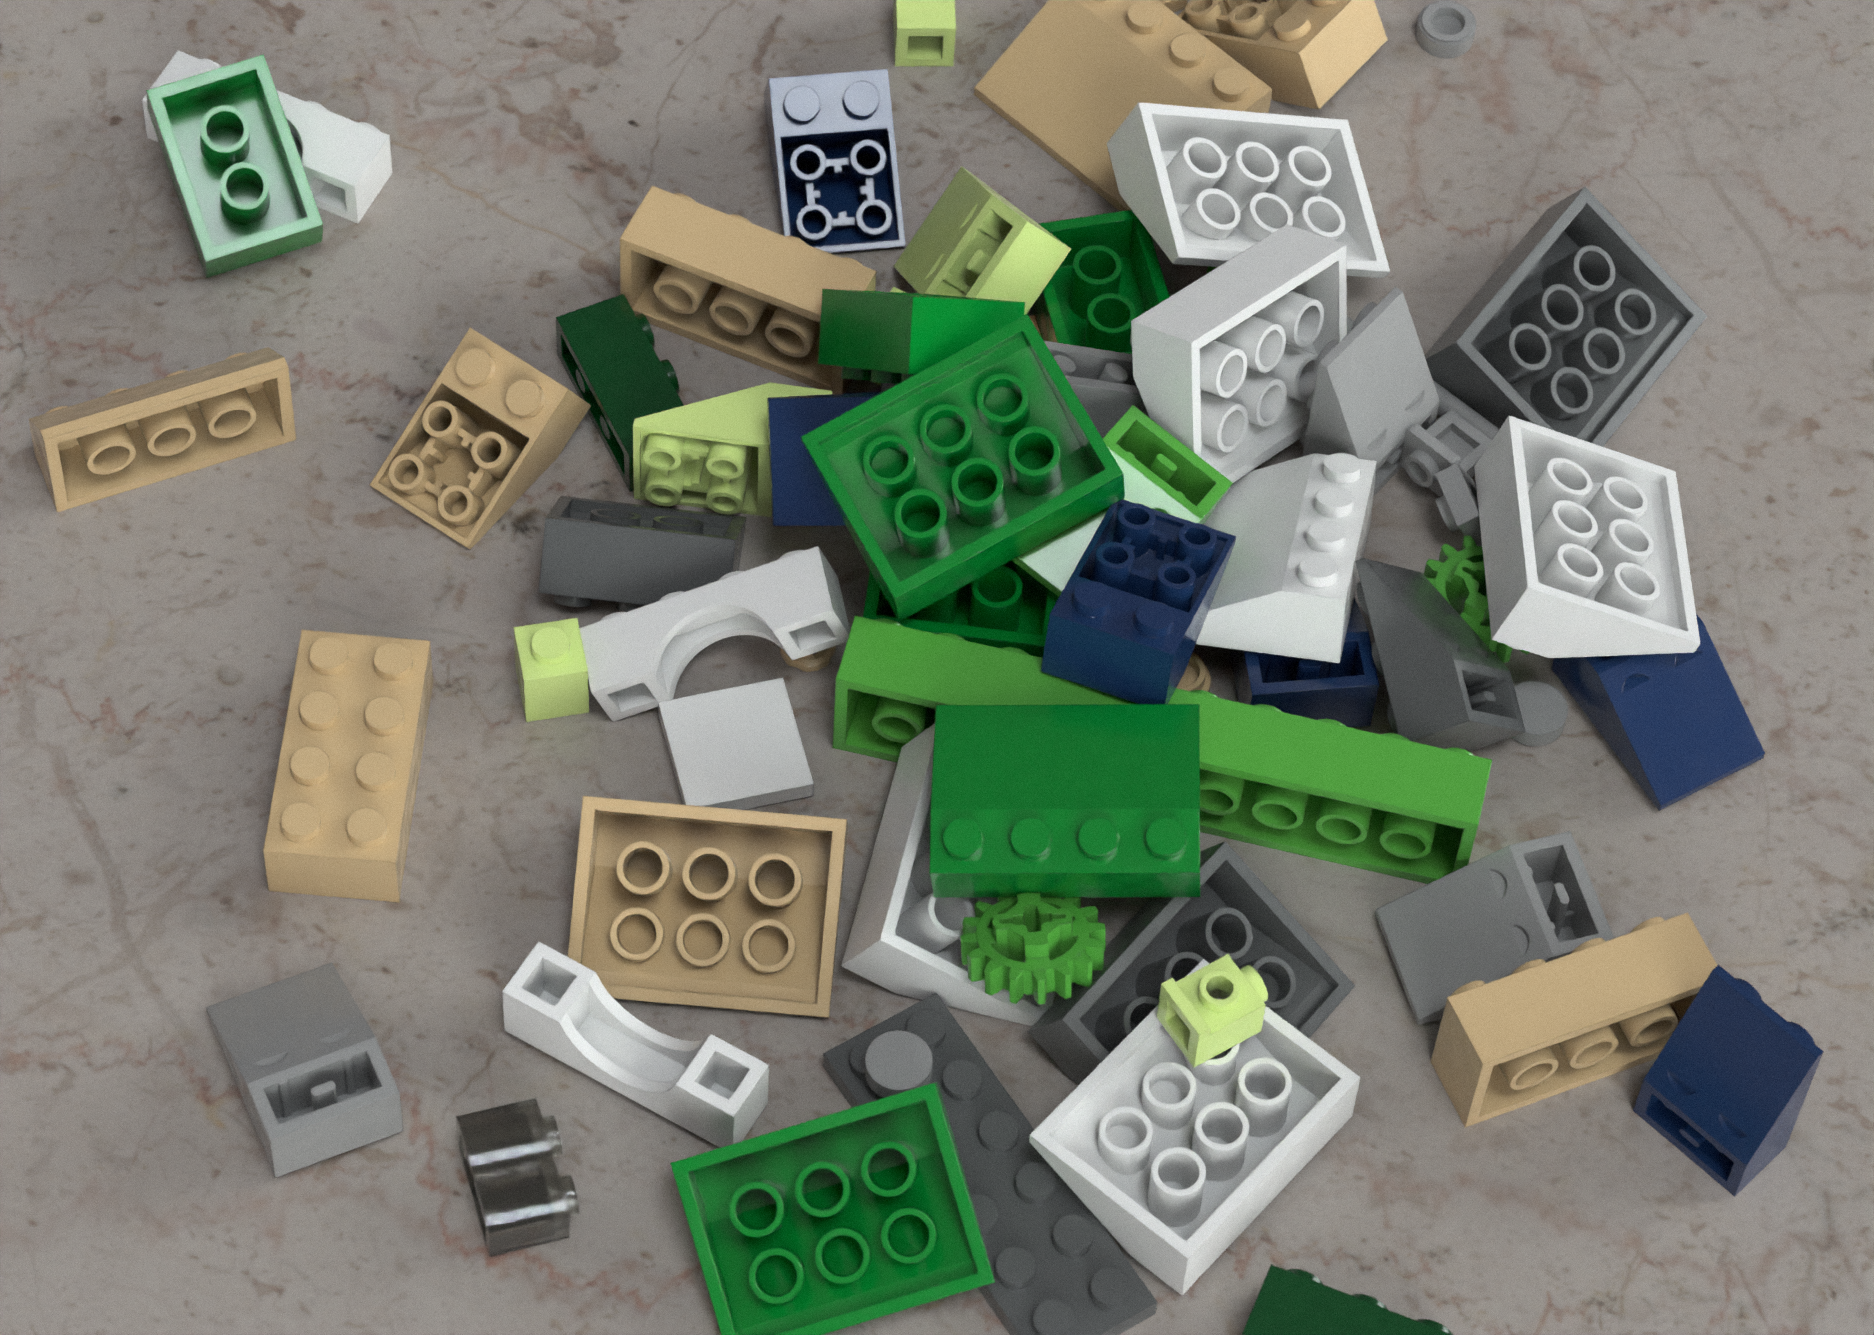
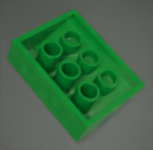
[801,314,1125,621]
[930,704,1200,898]
[670,1082,995,1335]

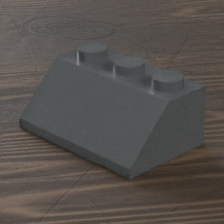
[538,496,746,612]

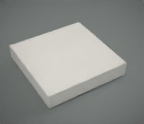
[658,678,814,810]

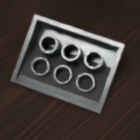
[1425,187,1707,447]
[1028,841,1355,1085]

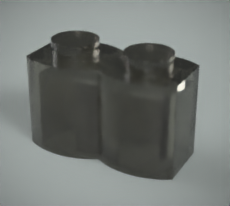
[456,1098,579,1257]

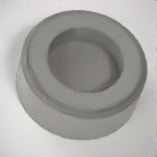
[1416,0,1476,58]
[1512,681,1568,746]
[864,1030,933,1098]

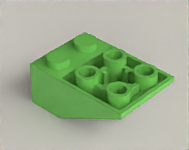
[1012,405,1233,597]

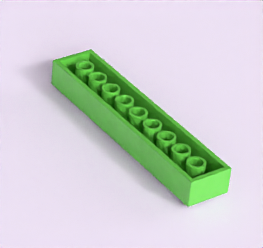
[833,616,1492,884]

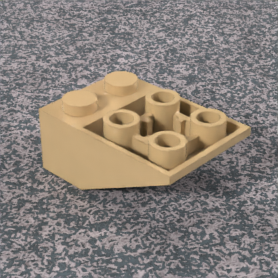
[1178,0,1387,110]
[370,328,591,549]

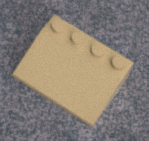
[974,0,1272,211]
[568,796,848,1018]

